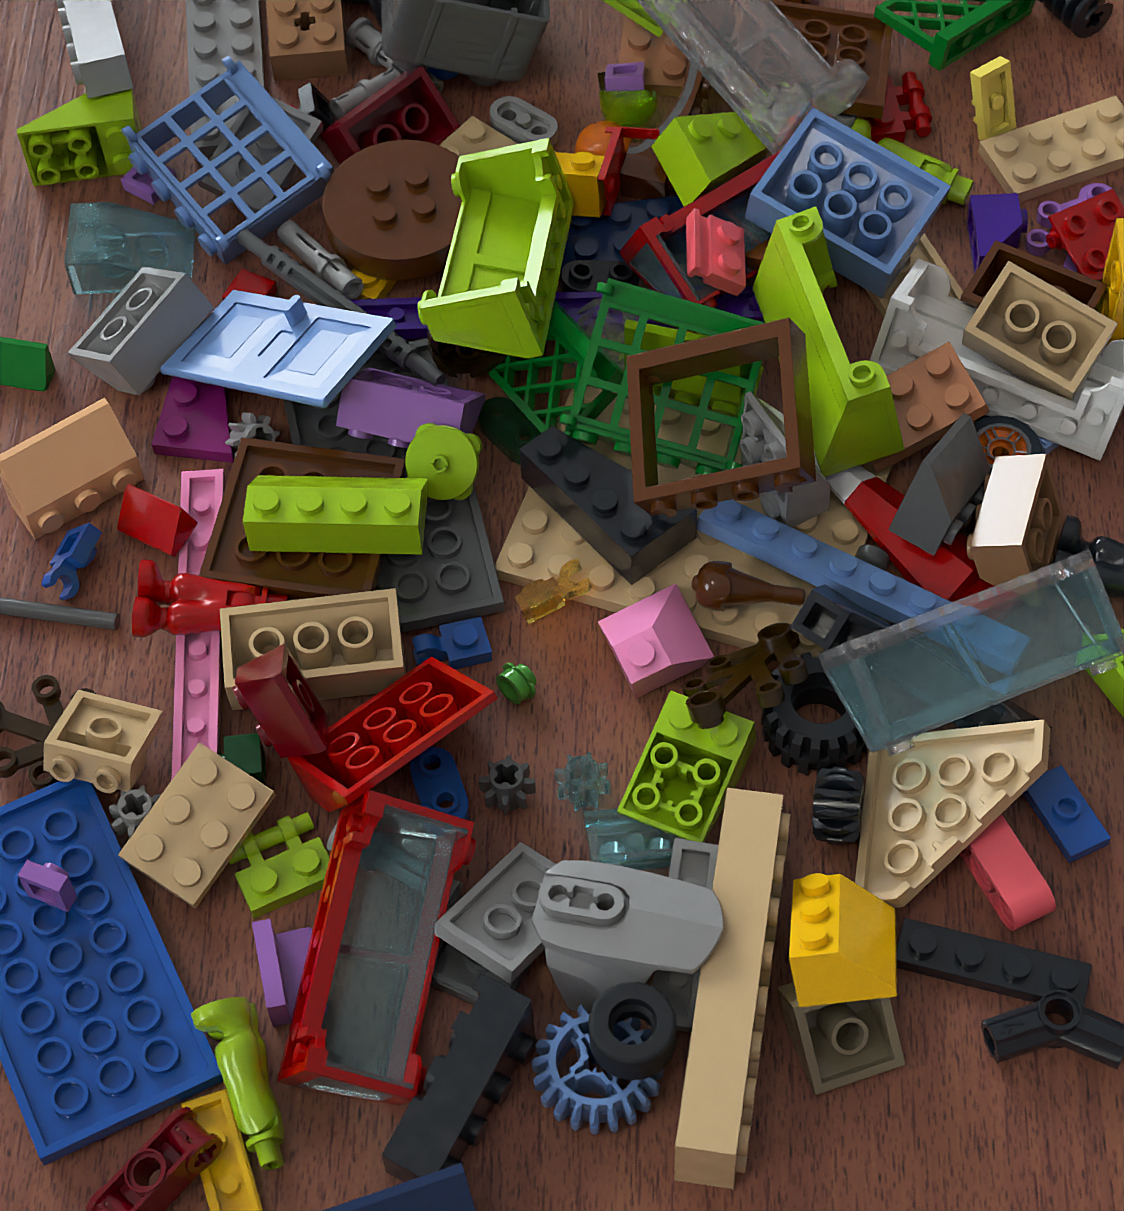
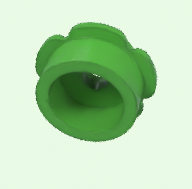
[496,662,537,704]

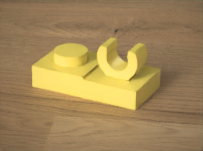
[970,56,1017,141]

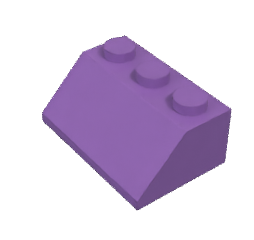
[336,368,486,448]

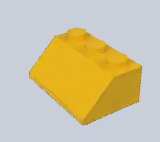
[789,873,897,1007]

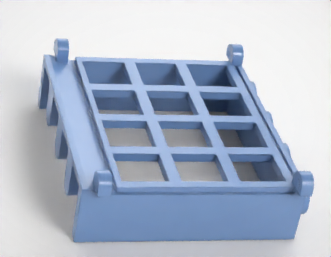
[121,56,334,265]

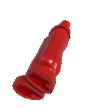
[132,559,288,638]

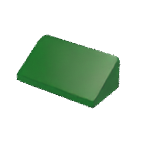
[0,336,56,392]

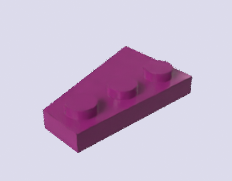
[151,376,234,463]

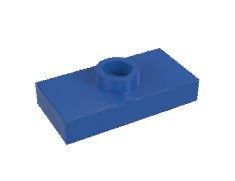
[1022,765,1111,863]

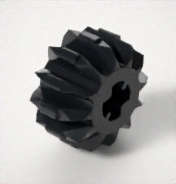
[812,766,864,845]

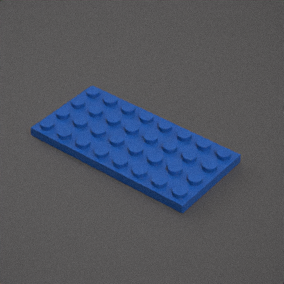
[0,778,224,1166]

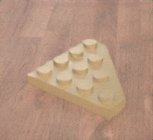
[855,720,1050,908]

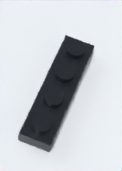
[897,917,1092,1007]

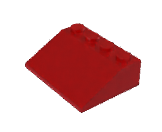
[287,656,498,812]

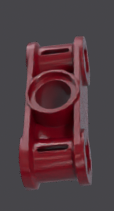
[86,1107,223,1211]

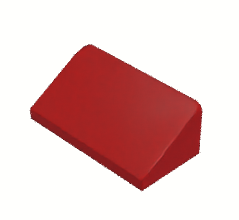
[117,484,198,558]

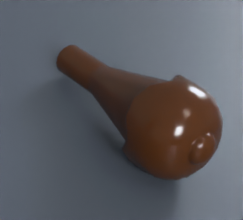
[691,561,805,611]

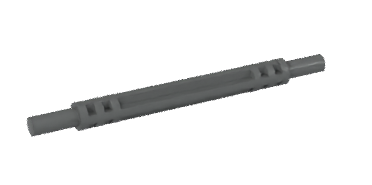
[237,229,446,387]

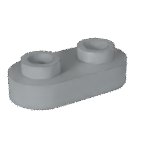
[490,96,558,146]

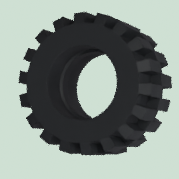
[761,652,877,775]

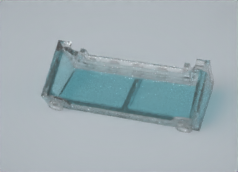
[818,550,1124,756]

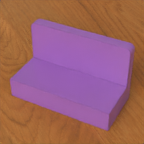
[252,919,328,1027]

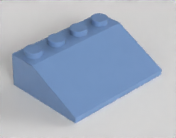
[745,107,951,298]

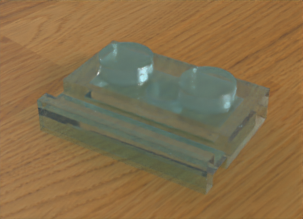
[584,809,682,870]

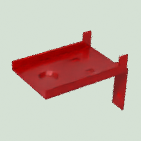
[597,127,660,216]

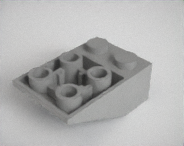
[740,391,831,527]

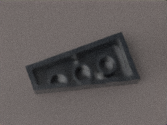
[519,426,697,585]
[381,973,538,1182]

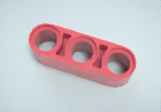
[959,814,1056,931]

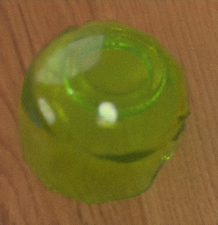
[599,90,658,128]

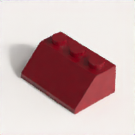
[320,66,460,165]

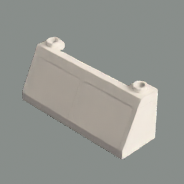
[870,258,1124,461]

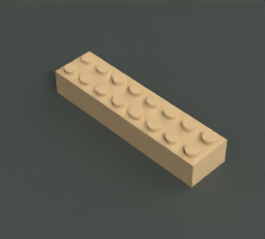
[674,788,791,1189]

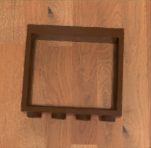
[626,318,817,517]

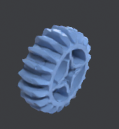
[532,1004,663,1135]

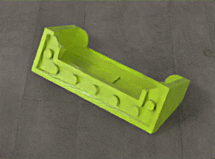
[417,138,575,358]
[753,207,905,477]

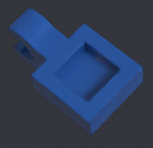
[42,523,102,601]
[412,616,492,669]

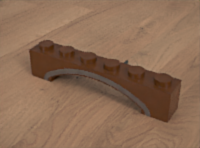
[620,0,735,200]

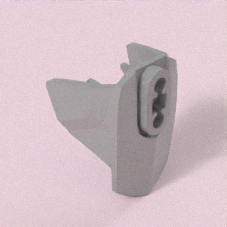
[532,860,723,1011]

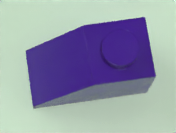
[966,193,1028,274]

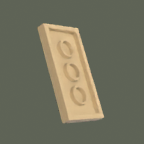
[978,96,1124,203]

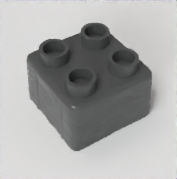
[382,0,550,86]

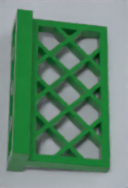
[873,0,1035,71]
[488,299,628,437]

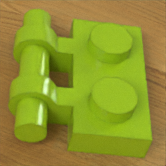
[229,812,329,919]

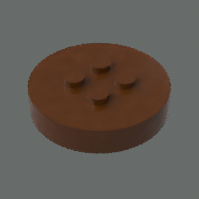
[322,140,462,280]

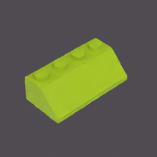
[243,475,428,555]

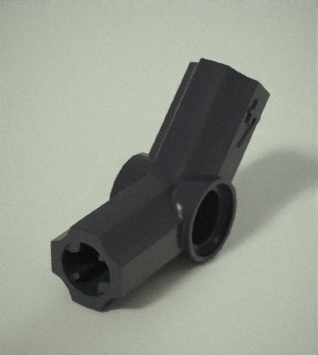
[981,989,1124,1070]

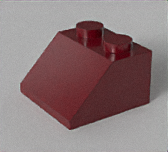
[233,643,329,758]

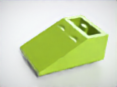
[17,89,142,186]
[617,690,757,843]

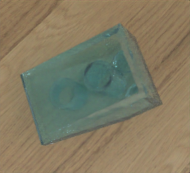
[64,202,195,294]

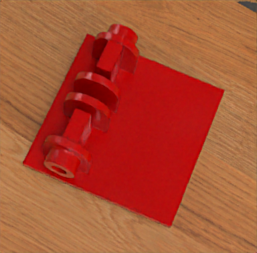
[1046,188,1124,281]

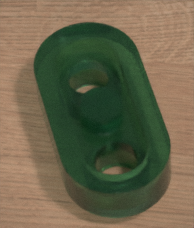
[478,397,541,465]

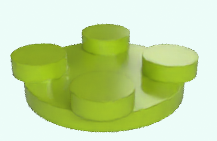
[405,423,482,500]

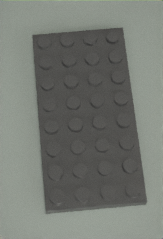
[283,339,505,633]

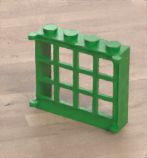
[559,278,764,476]

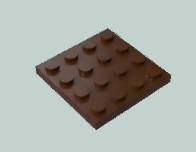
[728,0,893,119]
[199,437,406,599]

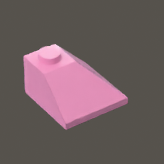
[598,583,714,699]

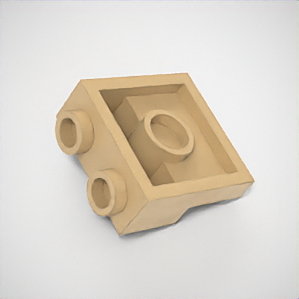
[43,690,163,793]

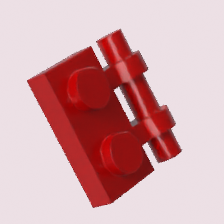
[859,71,932,144]

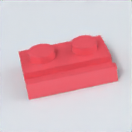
[686,208,746,296]

